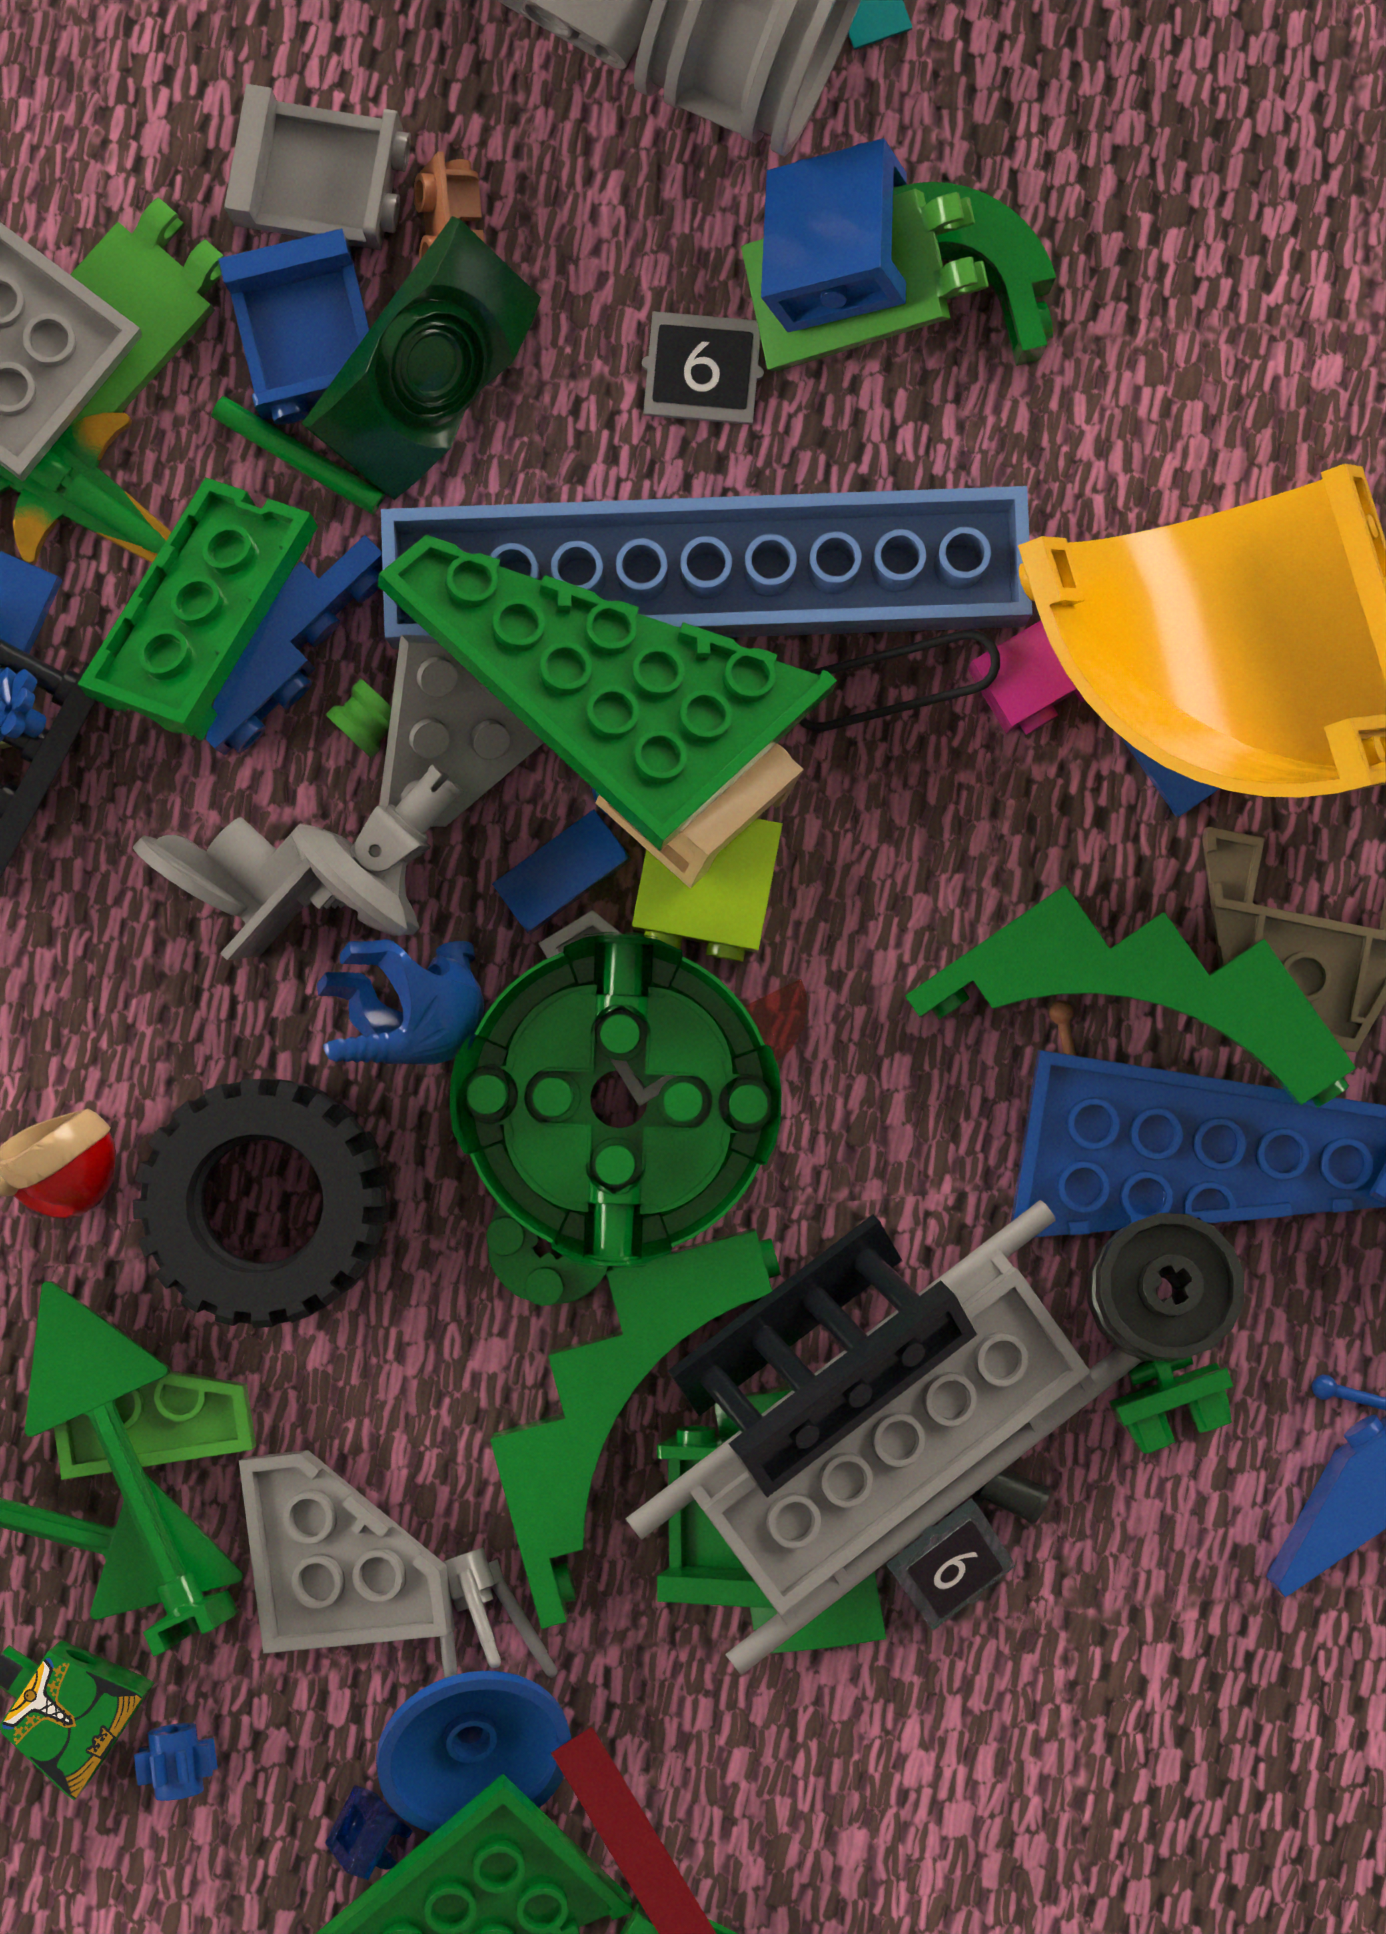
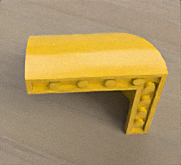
[1018,463,1386,798]

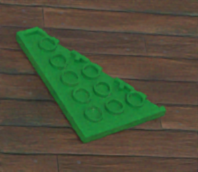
[378,535,837,851]

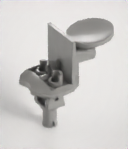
[133,764,464,960]

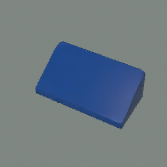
[492,809,631,935]

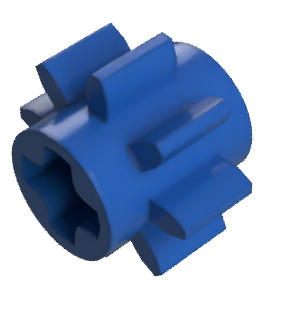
[134,1723,218,1801]

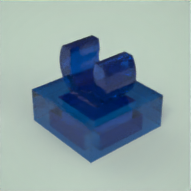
[325,1785,412,1880]

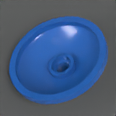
[376,1671,571,1833]

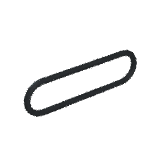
[799,630,1000,732]

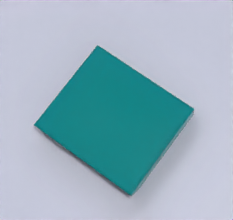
[848,0,913,50]

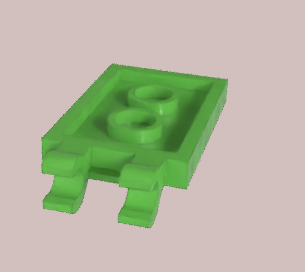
[741,189,989,371]
[68,197,224,427]

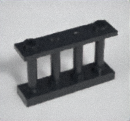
[0,639,96,879]
[668,1214,977,1498]

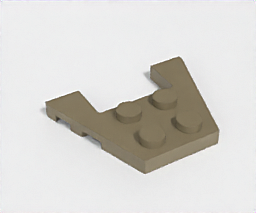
[1202,827,1386,1052]

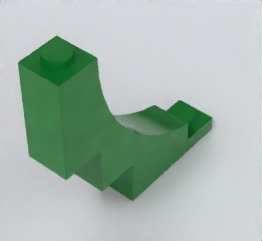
[905,885,1356,1108]
[490,1228,781,1629]

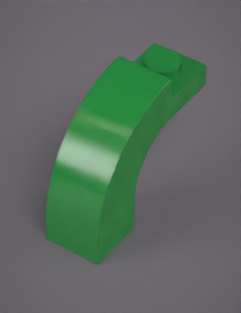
[893,182,1056,366]

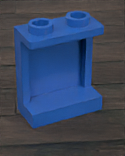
[761,138,907,332]
[218,228,370,424]

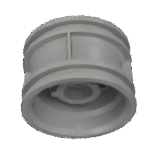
[634,0,861,157]

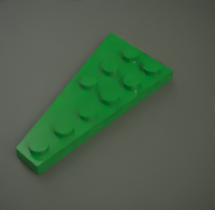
[315,1774,634,1934]

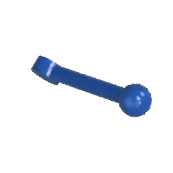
[1312,1375,1386,1411]

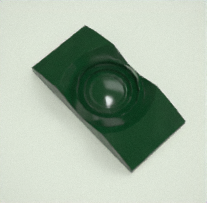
[302,216,541,500]

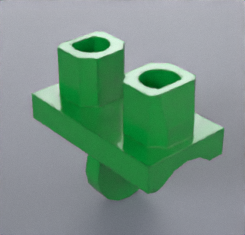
[1108,1357,1233,1454]

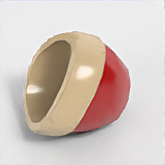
[0,1109,116,1219]

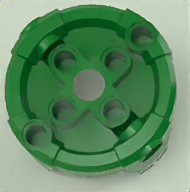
[450,932,782,1269]

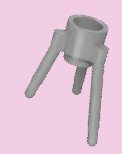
[440,1547,558,1678]

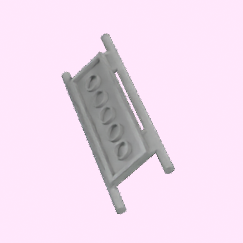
[626,1200,1142,1676]

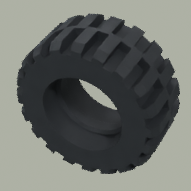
[133,1079,391,1328]

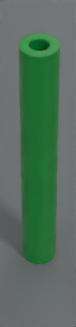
[211,396,385,515]

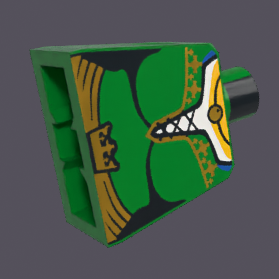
[0,1640,155,1800]

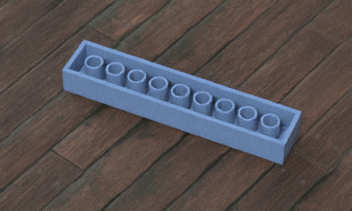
[381,486,1033,649]

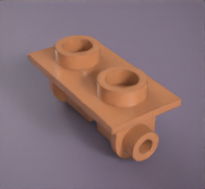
[414,151,484,260]

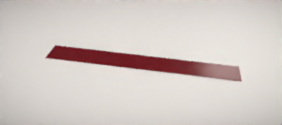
[551,1727,716,1934]

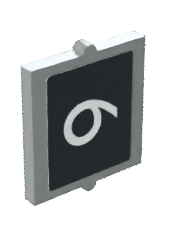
[642,311,764,425]

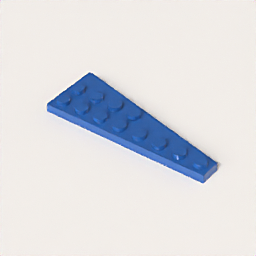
[1011,1050,1386,1237]

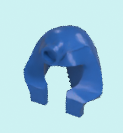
[317,939,484,1065]

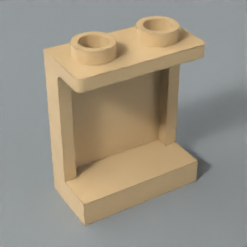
[595,743,804,888]

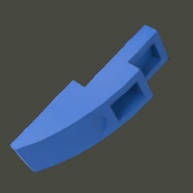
[206,535,383,755]

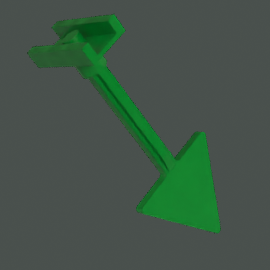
[25,1281,239,1657]
[0,1470,243,1620]

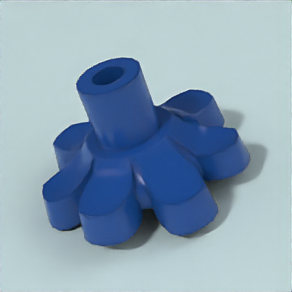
[0,667,47,742]

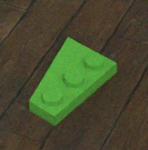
[54,1370,256,1480]

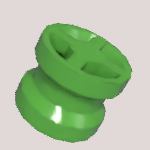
[325,678,392,759]

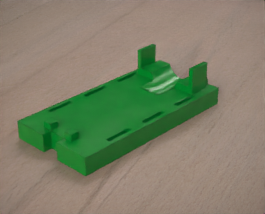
[78,477,318,741]

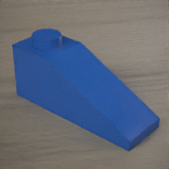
[1266,1415,1386,1598]

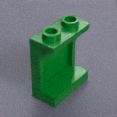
[657,1425,774,1609]

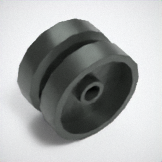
[1087,1213,1244,1362]

